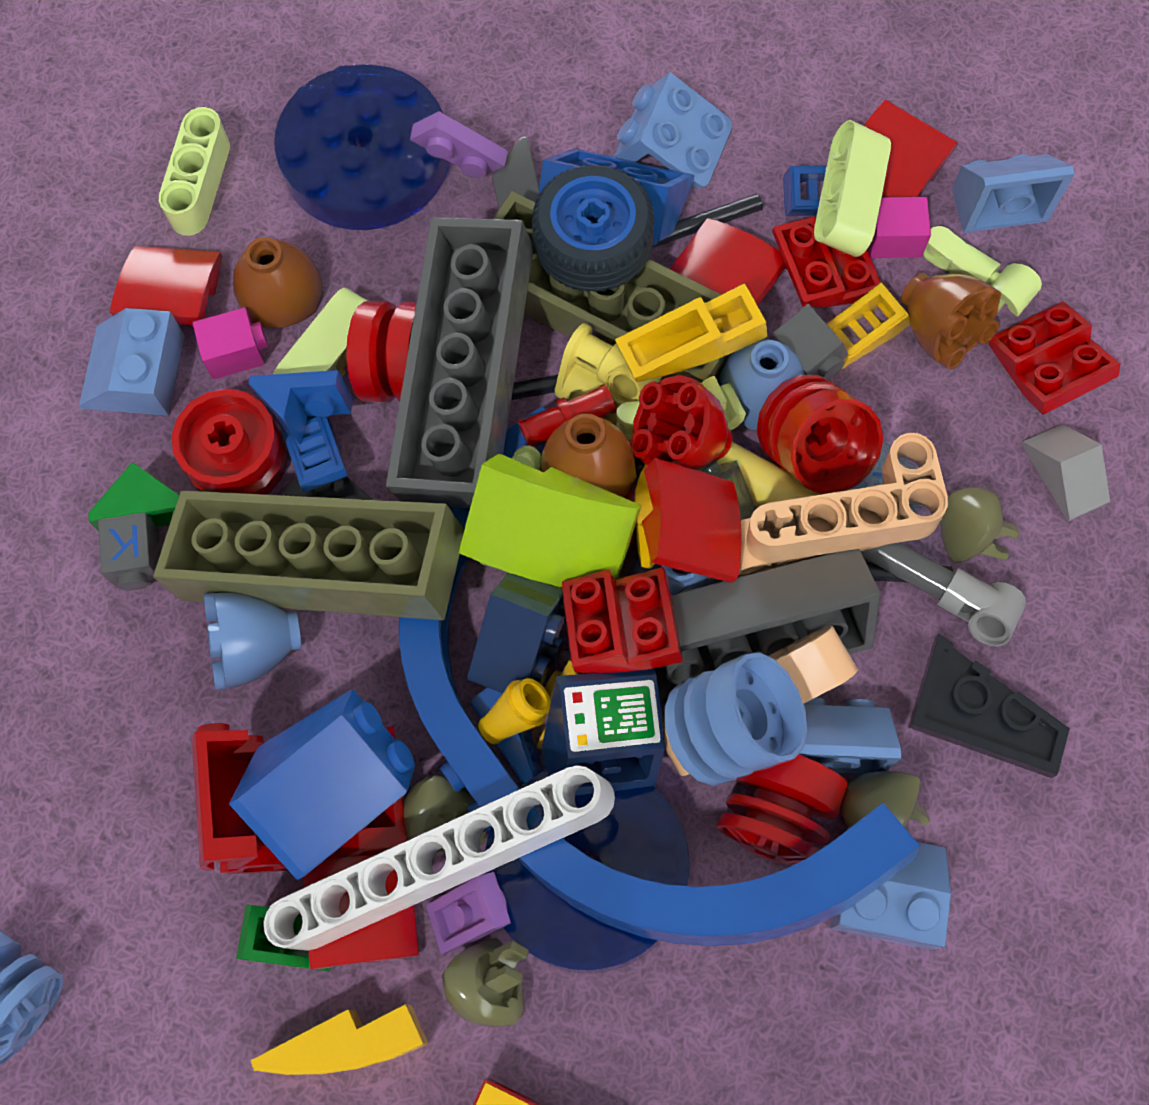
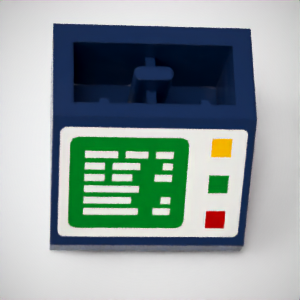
[540,668,665,796]

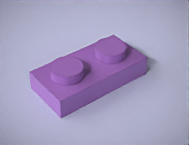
[410,111,508,178]
[426,872,511,955]

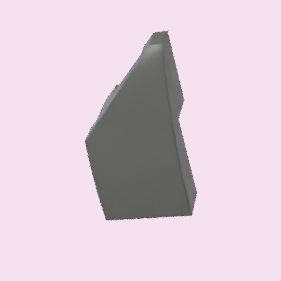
[492,136,539,210]

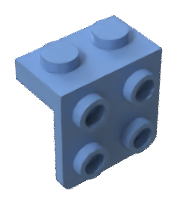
[614,72,732,189]

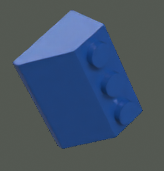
[538,148,694,245]

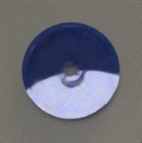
[274,64,449,230]
[484,770,690,974]

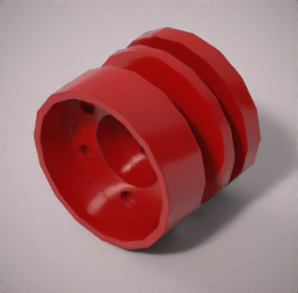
[756,375,884,494]
[716,754,848,865]

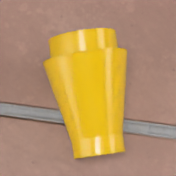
[478,678,551,744]

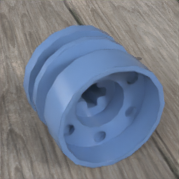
[665,653,807,786]
[0,930,64,1066]

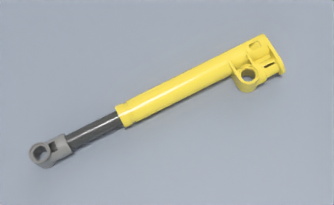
[555,323,1027,647]

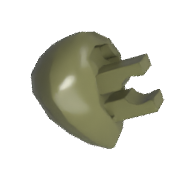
[940,486,1019,563]
[840,770,931,831]
[403,775,485,859]
[442,938,529,1027]

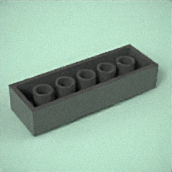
[386,217,534,509]
[579,549,880,705]

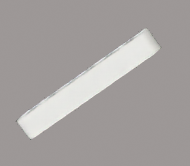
[264,766,615,950]

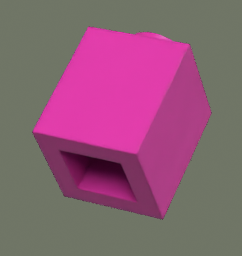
[869,197,931,258]
[192,307,268,379]

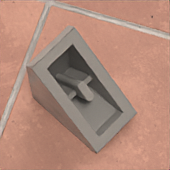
[1021,424,1110,522]

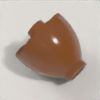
[233,237,322,328]
[901,273,1001,370]
[541,414,636,498]

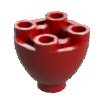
[630,375,732,470]

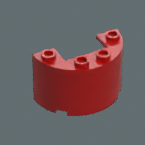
[191,723,407,874]

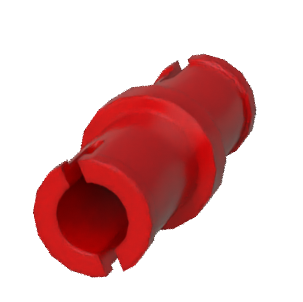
[518,384,617,447]

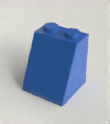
[229,689,416,880]

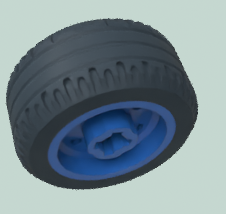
[532,164,654,292]

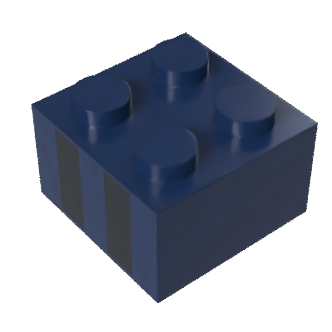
[467,573,567,693]

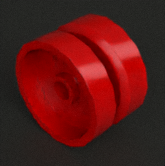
[346,301,416,403]
[171,389,288,495]

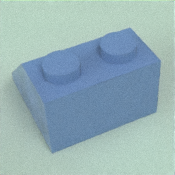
[952,154,1075,233]
[79,308,185,416]
[799,698,901,775]
[830,827,951,950]

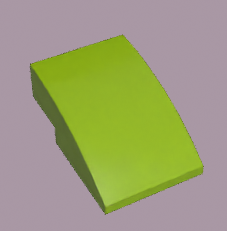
[459,453,642,587]

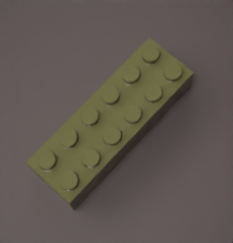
[493,191,732,383]
[153,491,464,620]

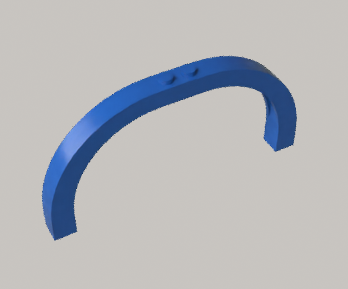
[398,406,920,946]

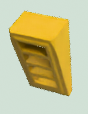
[827,283,910,369]

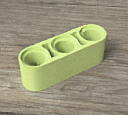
[159,107,230,236]
[814,120,891,257]
[273,288,368,377]

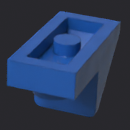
[249,370,354,445]

